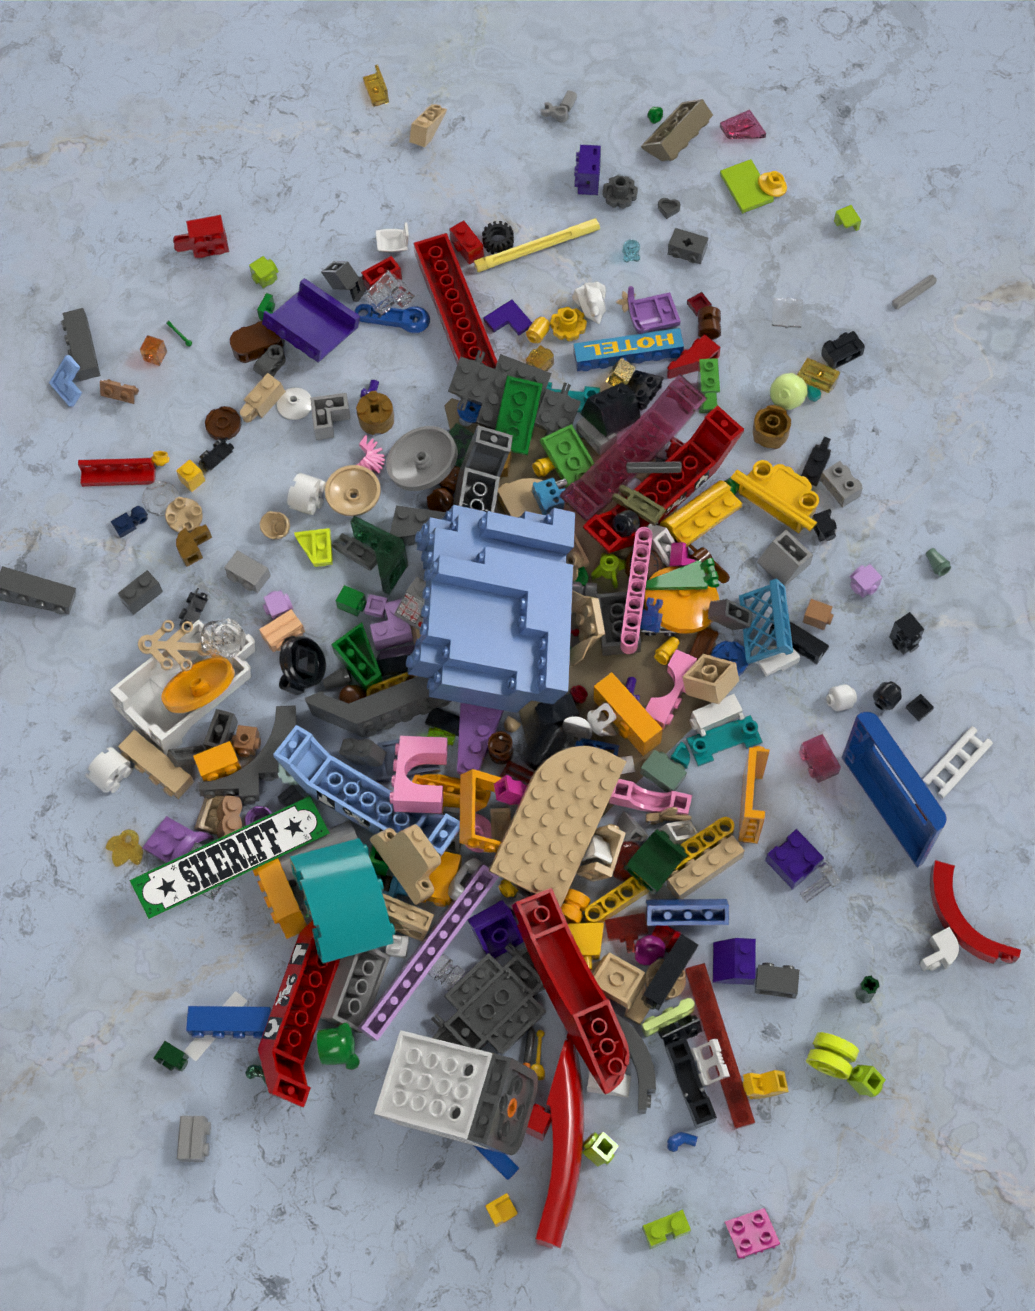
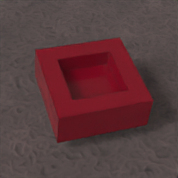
[687,292,712,316]

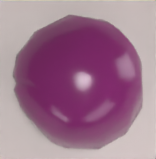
[634,935,666,966]

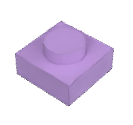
[364,594,388,618]

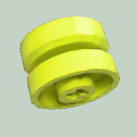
[806,1032,859,1080]

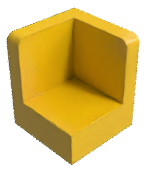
[485,1193,518,1227]

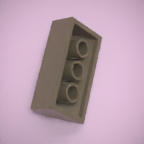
[641,99,713,161]

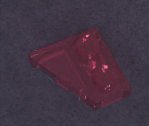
[720,109,766,139]

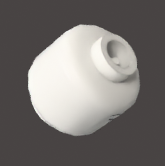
[826,684,857,711]

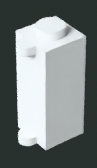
[689,694,744,737]

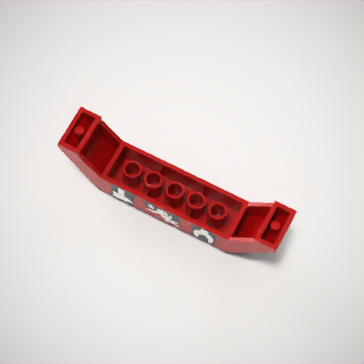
[583,405,744,553]
[258,921,340,1108]

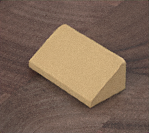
[194,796,224,835]

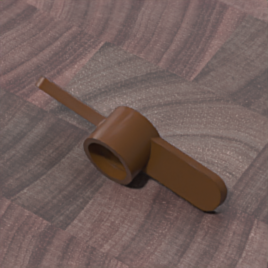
[688,544,730,584]

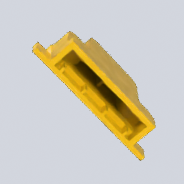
[731,460,819,533]

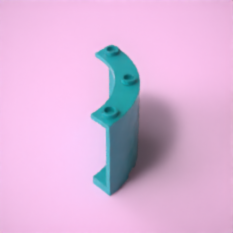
[289,838,395,963]

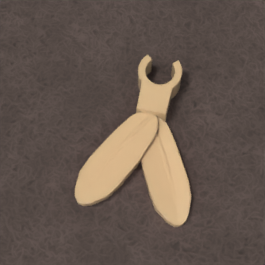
[646,807,692,825]

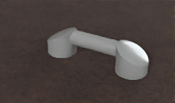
[448,858,481,901]

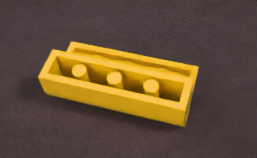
[660,480,742,547]

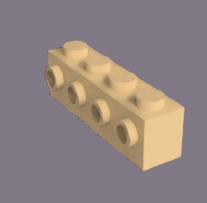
[118,730,194,799]
[667,835,745,899]

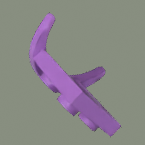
[628,286,681,334]
[142,816,214,863]

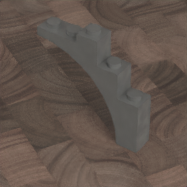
[199,705,296,804]

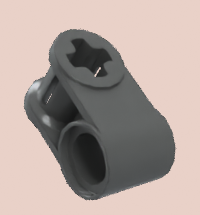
[253,345,286,377]

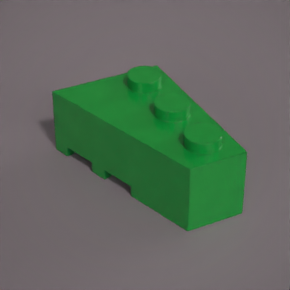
[331,622,383,693]

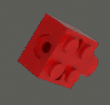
[173,215,229,258]

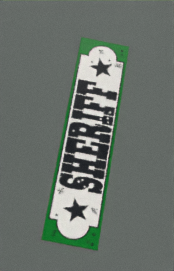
[129,796,330,919]

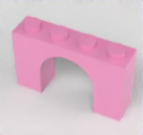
[390,736,448,814]

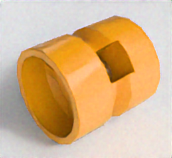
[560,888,591,924]

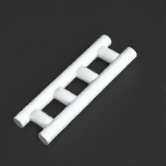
[923,726,993,799]

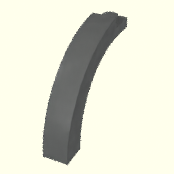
[615,1013,656,1114]

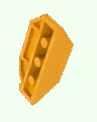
[412,774,491,813]

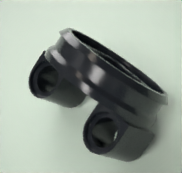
[279,636,326,695]

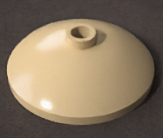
[325,465,381,516]

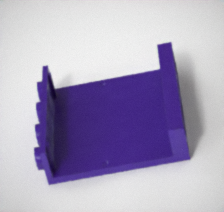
[262,278,360,363]

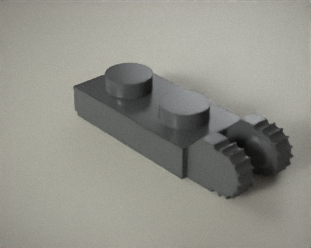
[332,533,382,571]

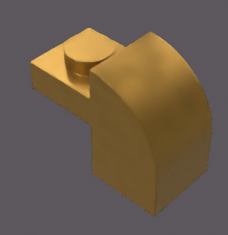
[176,524,212,567]

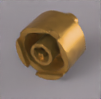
[356,391,394,435]
[752,405,791,449]

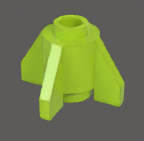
[591,553,625,589]

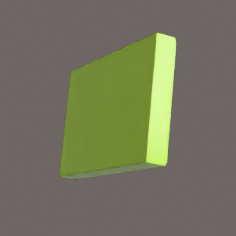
[720,159,774,214]

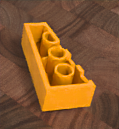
[253,858,307,939]

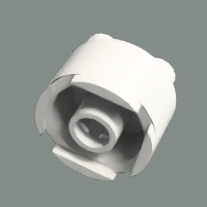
[287,473,326,515]
[86,747,133,793]

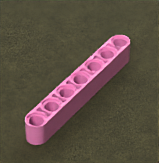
[620,527,653,654]

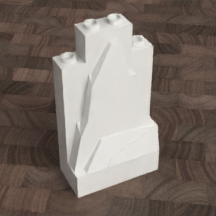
[110,618,255,756]

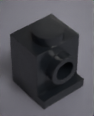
[812,509,837,542]

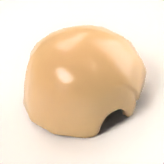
[259,511,290,540]

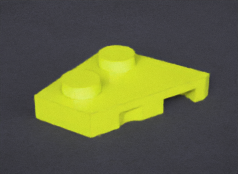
[294,528,333,567]

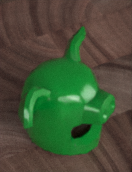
[317,1022,360,1070]

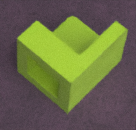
[834,205,861,231]

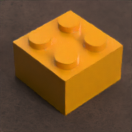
[193,741,242,782]

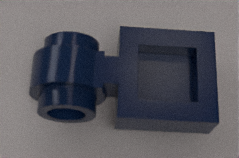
[110,506,148,538]

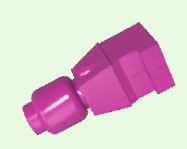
[494,775,527,805]

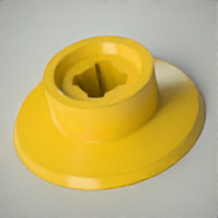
[758,171,787,197]

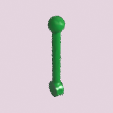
[166,321,192,347]

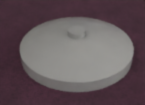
[386,426,458,491]

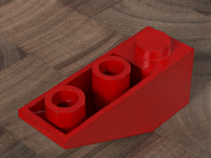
[667,335,721,379]

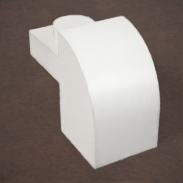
[919,927,959,972]

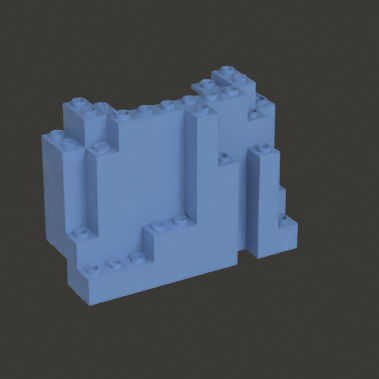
[406,505,575,713]

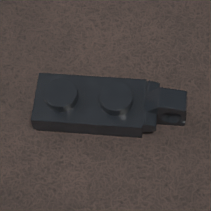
[801,436,831,487]

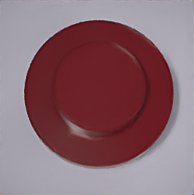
[569,685,588,704]

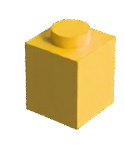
[176,459,205,492]

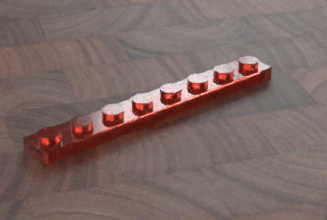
[685,963,755,1130]

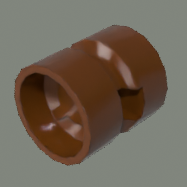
[698,306,721,340]
[487,731,514,765]

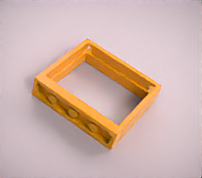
[459,769,528,853]

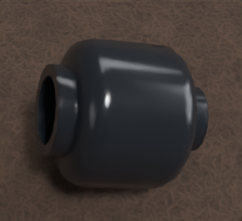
[612,510,640,537]
[873,681,902,710]

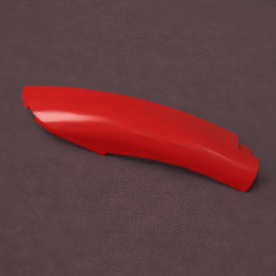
[535,1033,584,1249]

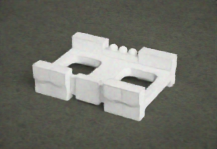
[691,1039,730,1086]

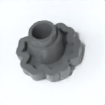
[602,175,638,209]

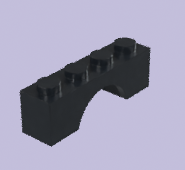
[665,1038,717,1129]

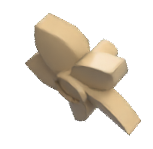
[616,291,636,313]

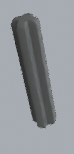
[626,462,682,473]

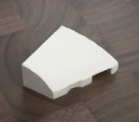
[751,646,800,677]

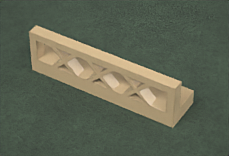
[382,893,434,941]

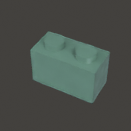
[640,750,687,792]

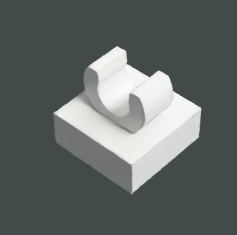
[386,935,409,958]

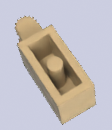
[239,373,286,423]

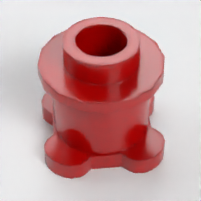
[665,437,685,458]

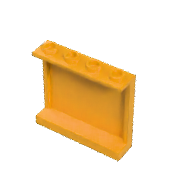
[738,746,770,844]

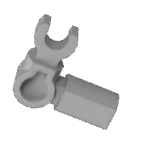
[541,90,577,122]

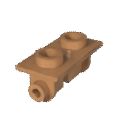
[100,379,139,404]

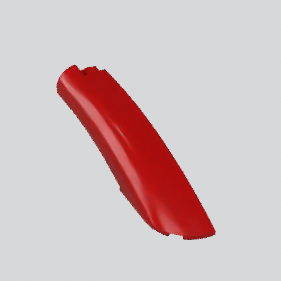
[511,888,629,1095]

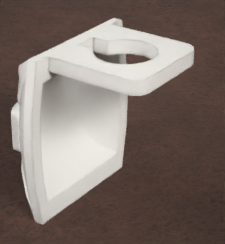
[376,222,409,253]
[587,703,617,736]
[562,717,592,749]

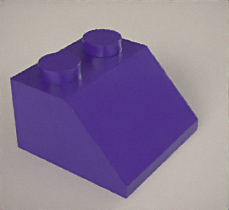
[467,900,524,959]
[712,938,756,985]

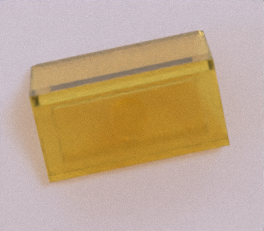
[363,64,389,107]

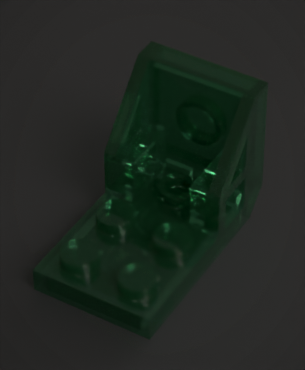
[350,516,408,595]

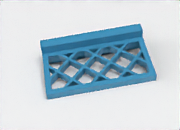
[739,578,793,664]

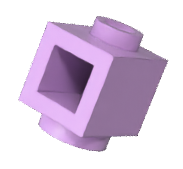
[850,564,882,598]
[263,590,294,620]

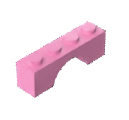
[645,649,697,730]
[609,779,692,815]

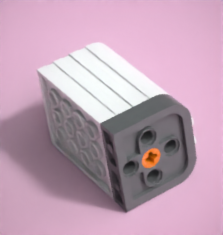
[374,1030,538,1155]

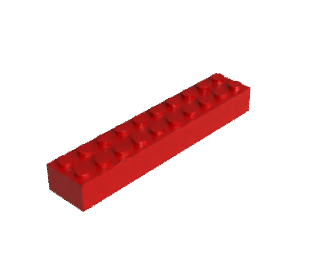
[413,233,498,369]

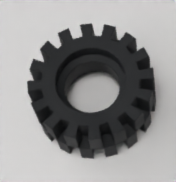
[482,221,514,255]

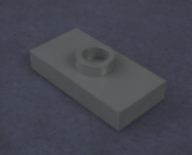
[167,745,206,767]

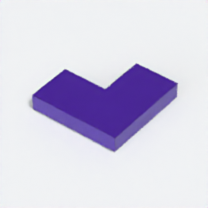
[483,299,532,336]

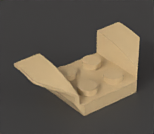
[570,590,605,667]
[591,952,650,1025]

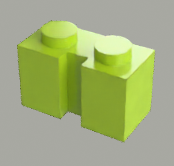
[642,1209,691,1249]

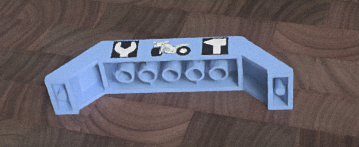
[273,725,460,857]

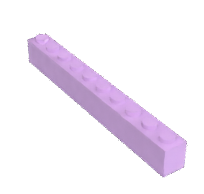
[357,864,499,1041]

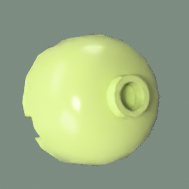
[770,373,807,410]

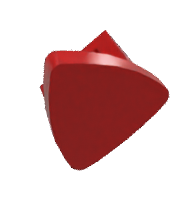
[651,926,681,953]

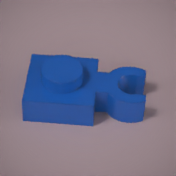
[640,597,663,633]

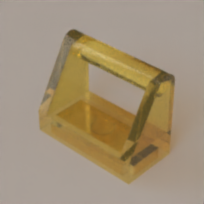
[797,358,840,393]

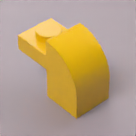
[743,1070,789,1099]

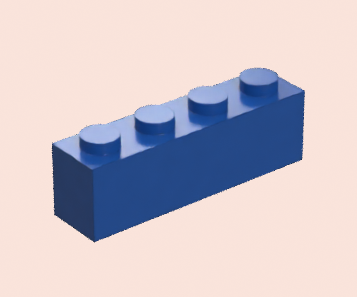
[646,899,729,926]
[186,1006,272,1039]

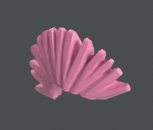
[357,435,385,474]

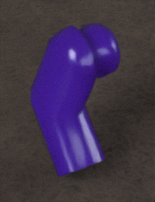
[360,380,379,398]
[625,677,640,702]

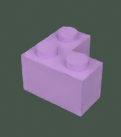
[370,599,413,651]

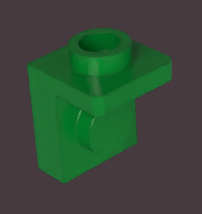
[257,293,275,321]

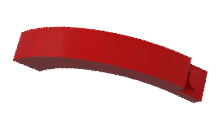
[930,860,1021,964]

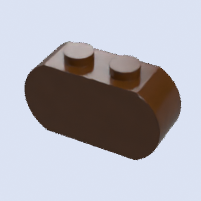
[230,321,285,363]

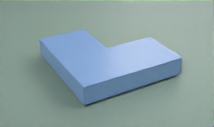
[49,355,82,407]

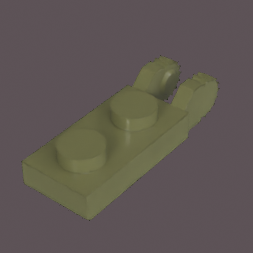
[612,485,665,526]

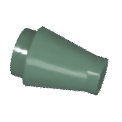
[925,548,951,576]

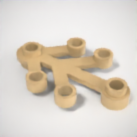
[138,620,213,672]

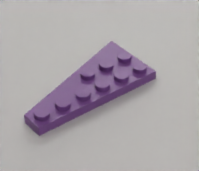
[457,703,504,775]

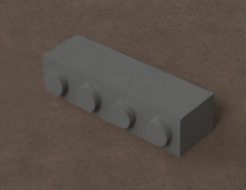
[61,308,101,381]

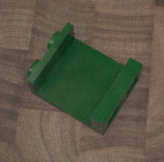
[623,829,688,895]

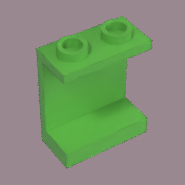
[697,359,720,413]

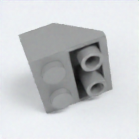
[757,530,813,586]

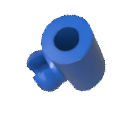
[667,1132,698,1152]

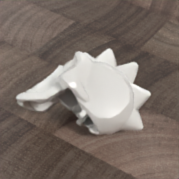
[572,281,606,324]

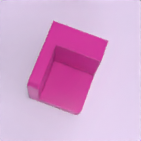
[669,542,697,567]

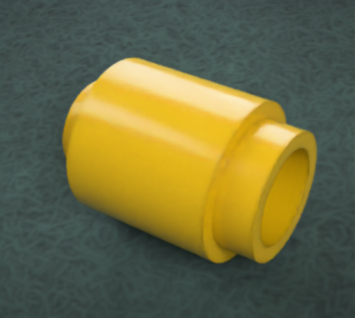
[526,317,550,343]

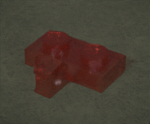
[605,913,648,953]

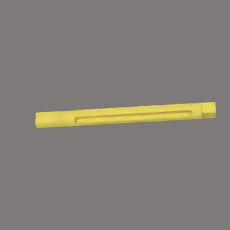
[474,218,600,272]

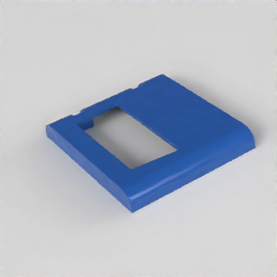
[841,712,947,868]

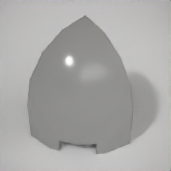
[617,811,649,844]

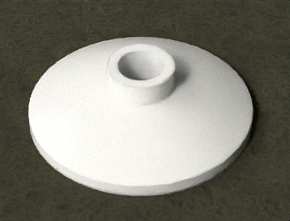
[277,387,311,420]

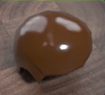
[427,488,454,512]
[338,685,367,704]

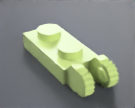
[642,998,695,1037]

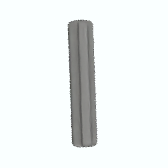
[892,275,937,309]

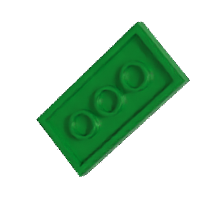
[495,375,543,456]

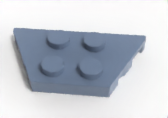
[367,739,441,783]

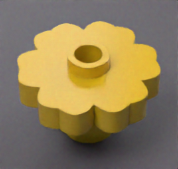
[550,307,587,342]

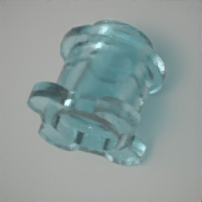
[622,239,640,263]

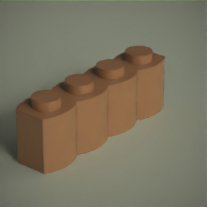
[216,796,242,880]

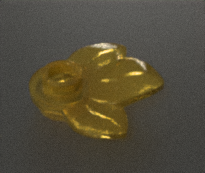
[106,829,143,867]

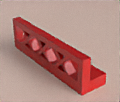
[78,458,156,487]

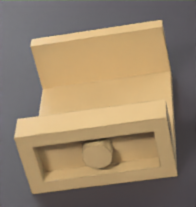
[576,824,626,882]

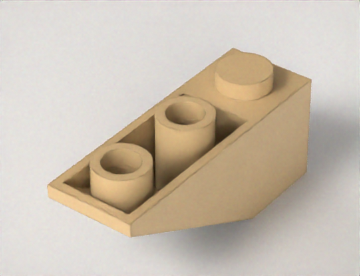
[409,104,447,147]

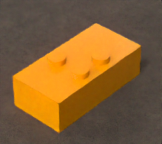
[593,672,663,756]

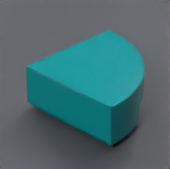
[670,742,690,769]

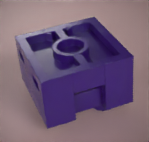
[574,145,601,195]
[765,829,824,890]

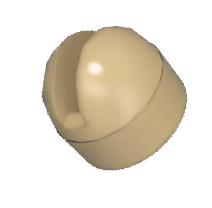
[504,716,521,733]

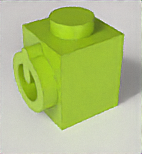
[249,256,279,288]
[847,1064,886,1097]
[582,1132,619,1167]

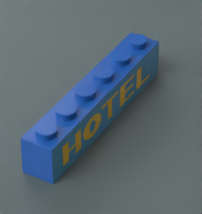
[573,328,684,371]

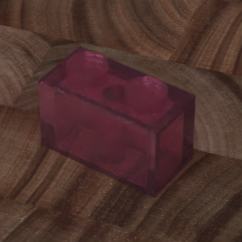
[799,734,841,783]

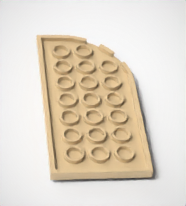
[488,746,627,906]

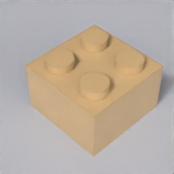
[682,654,739,704]

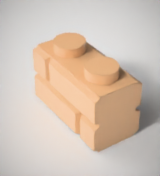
[259,609,305,652]

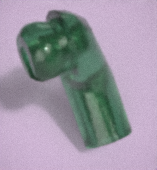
[245,1064,267,1086]

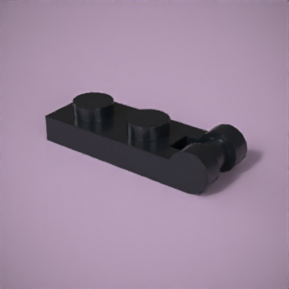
[425,708,460,737]

